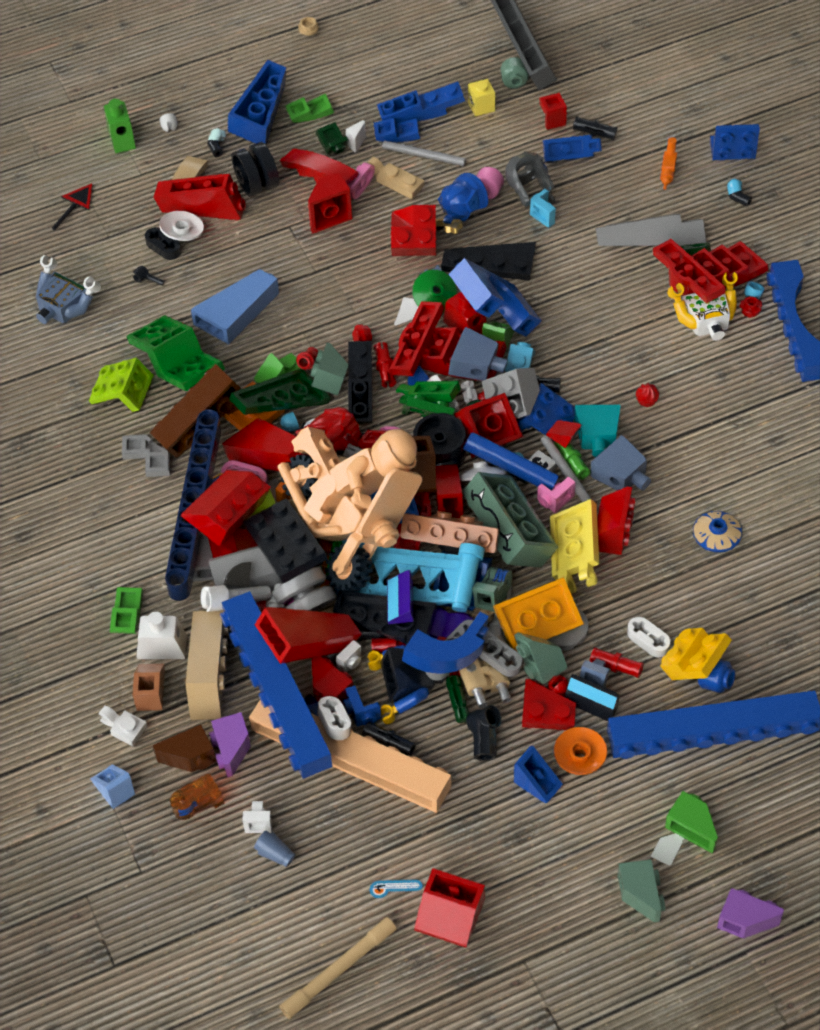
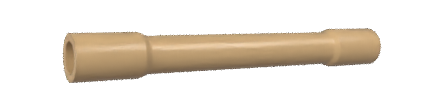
[279,917,397,1019]

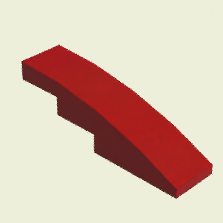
[279,148,359,185]

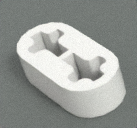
[627,617,670,658]
[317,696,351,740]

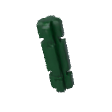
[446,675,469,724]

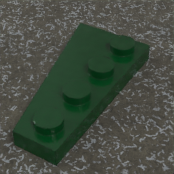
[229,368,331,415]

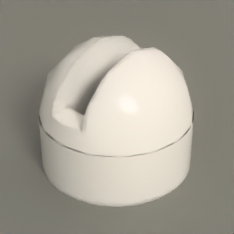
[159,113,177,132]

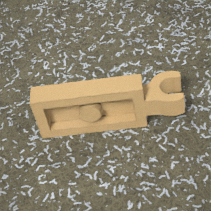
[368,157,424,199]

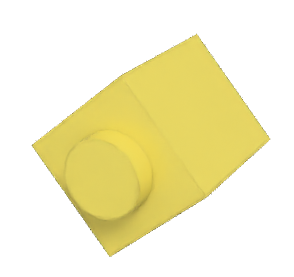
[468,79,495,116]

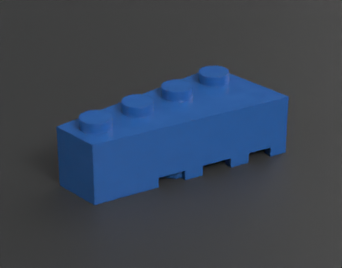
[228,60,286,145]

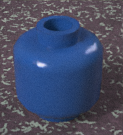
[697,659,736,693]

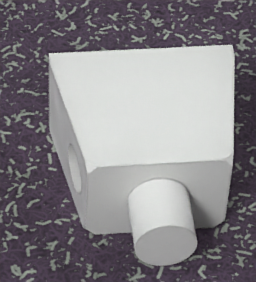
[137,612,187,659]

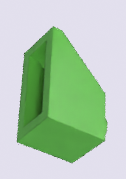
[665,791,718,854]

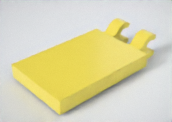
[550,499,599,594]

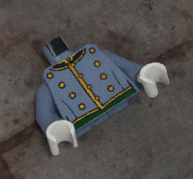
[36,255,101,324]

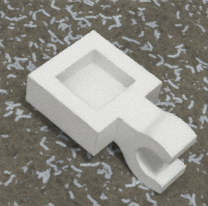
[99,706,147,746]

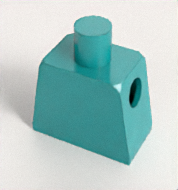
[574,405,621,457]

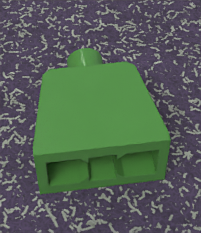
[103,99,136,153]

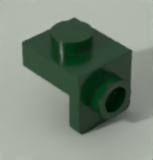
[315,122,349,155]

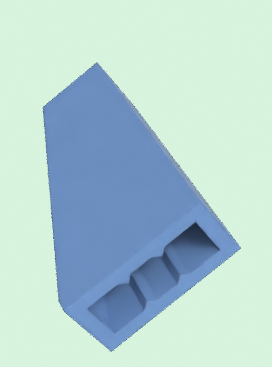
[191,269,279,345]

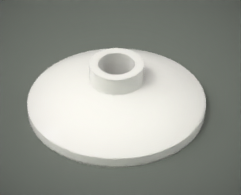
[159,211,204,241]
[459,461,506,481]

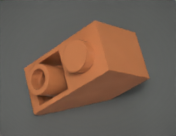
[133,663,165,711]

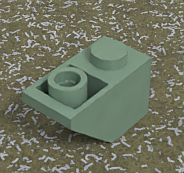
[310,343,348,396]
[514,632,568,684]
[617,860,665,922]

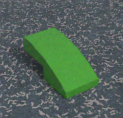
[285,94,334,122]
[110,587,143,634]

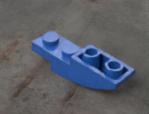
[377,81,465,123]

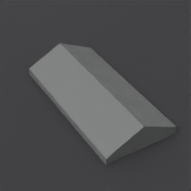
[208,546,314,592]

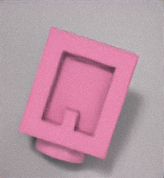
[537,477,575,513]

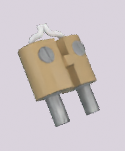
[459,656,511,708]

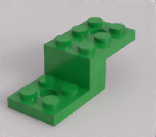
[126,315,225,391]

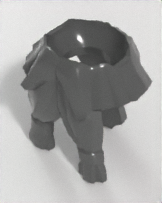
[505,151,556,207]

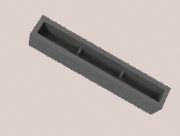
[491,0,557,91]

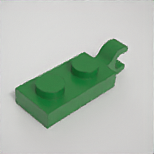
[396,381,461,404]

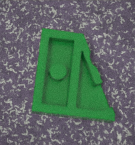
[402,395,455,417]

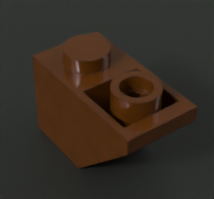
[410,436,436,493]

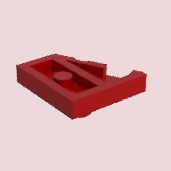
[522,679,576,730]

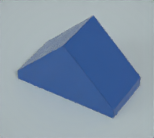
[514,746,563,803]

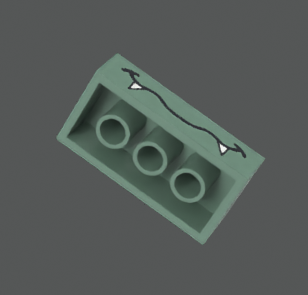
[462,472,558,568]

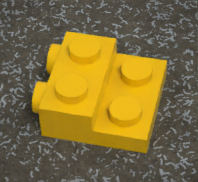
[660,627,732,680]

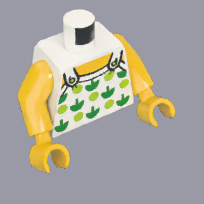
[667,272,738,341]

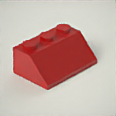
[181,470,271,547]

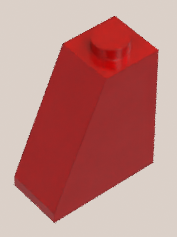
[435,464,463,518]

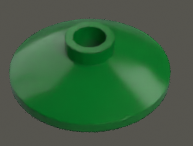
[412,270,457,313]

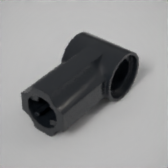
[466,705,502,761]

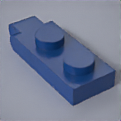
[542,135,602,162]

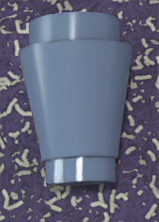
[254,830,296,868]

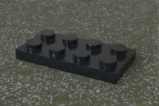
[243,498,328,584]

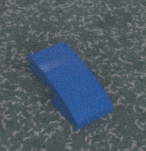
[374,118,421,142]

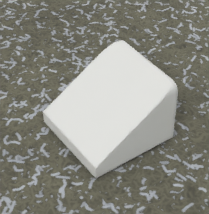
[346,120,366,153]

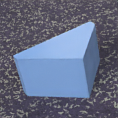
[91,764,135,809]

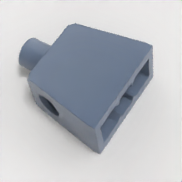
[448,327,508,381]
[590,435,651,491]

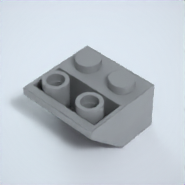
[482,367,540,420]

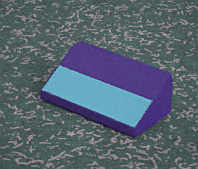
[387,570,414,624]

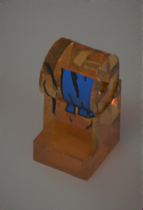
[170,773,225,820]

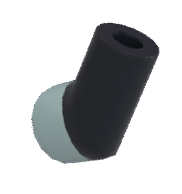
[207,128,226,157]

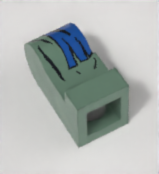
[473,567,512,612]

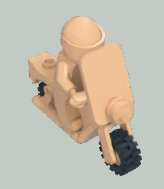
[277,426,422,592]

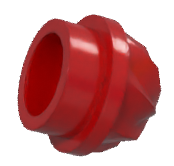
[636,382,659,407]

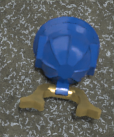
[436,173,488,234]

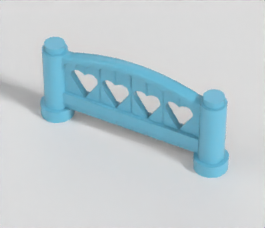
[334,539,485,612]

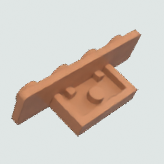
[400,511,499,553]

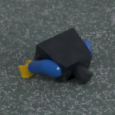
[368,645,444,725]

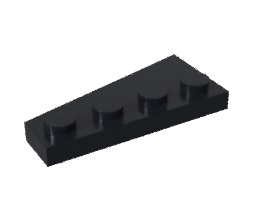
[441,242,536,281]
[333,590,437,645]

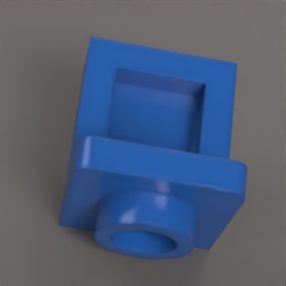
[343,686,381,727]

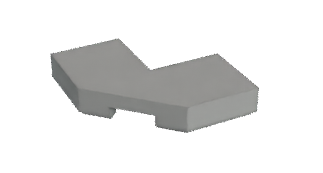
[122,434,170,477]

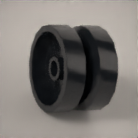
[231,141,280,197]
[413,413,466,468]

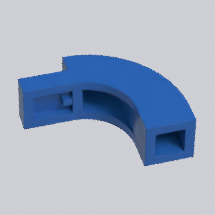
[402,612,490,673]

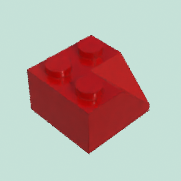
[391,205,436,256]

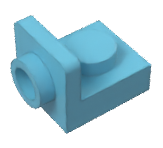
[530,189,556,228]

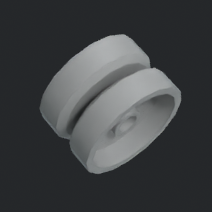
[272,566,337,611]

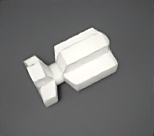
[461,380,478,404]

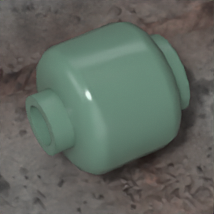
[500,57,528,89]

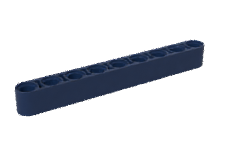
[165,409,221,601]

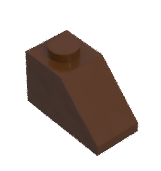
[152,724,216,772]

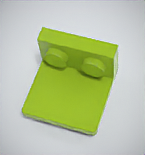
[89,358,154,412]

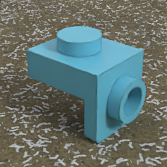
[505,342,535,372]

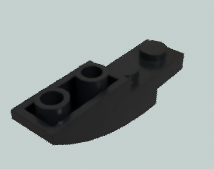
[348,341,373,423]

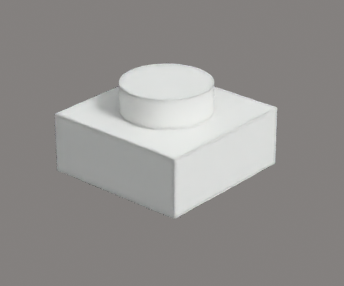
[336,640,361,672]

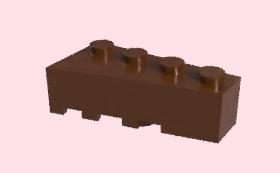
[150,364,242,458]

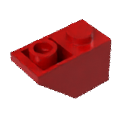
[311,656,354,713]

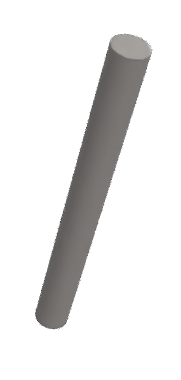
[382,140,466,166]
[541,435,599,512]

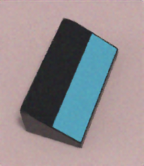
[564,674,619,721]

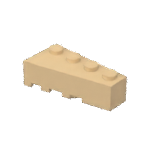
[185,611,230,720]

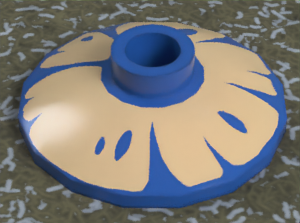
[693,511,742,552]

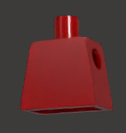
[443,291,487,334]

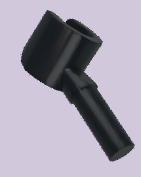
[133,266,165,286]

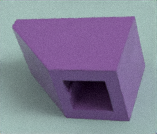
[209,712,251,778]
[717,888,784,939]

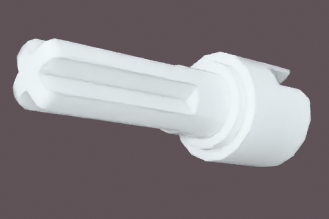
[201,585,271,612]

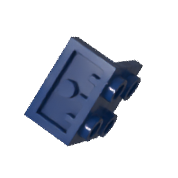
[710,124,760,160]
[516,383,575,442]

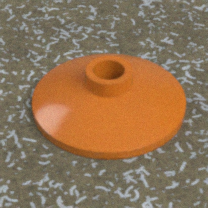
[554,727,607,775]

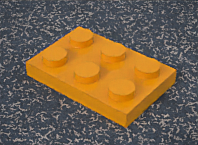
[493,577,584,652]

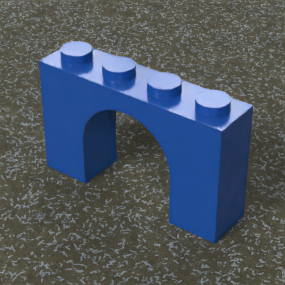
[449,258,542,337]

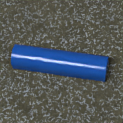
[463,432,559,491]

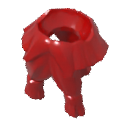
[295,407,362,452]

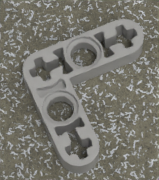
[426,620,522,681]

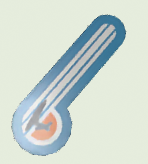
[369,880,423,898]

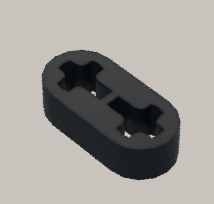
[145,227,181,260]

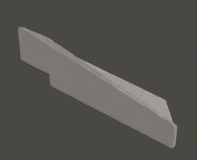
[596,214,706,246]

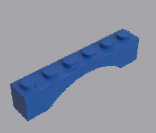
[767,260,820,382]

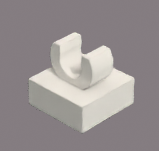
[243,801,272,833]

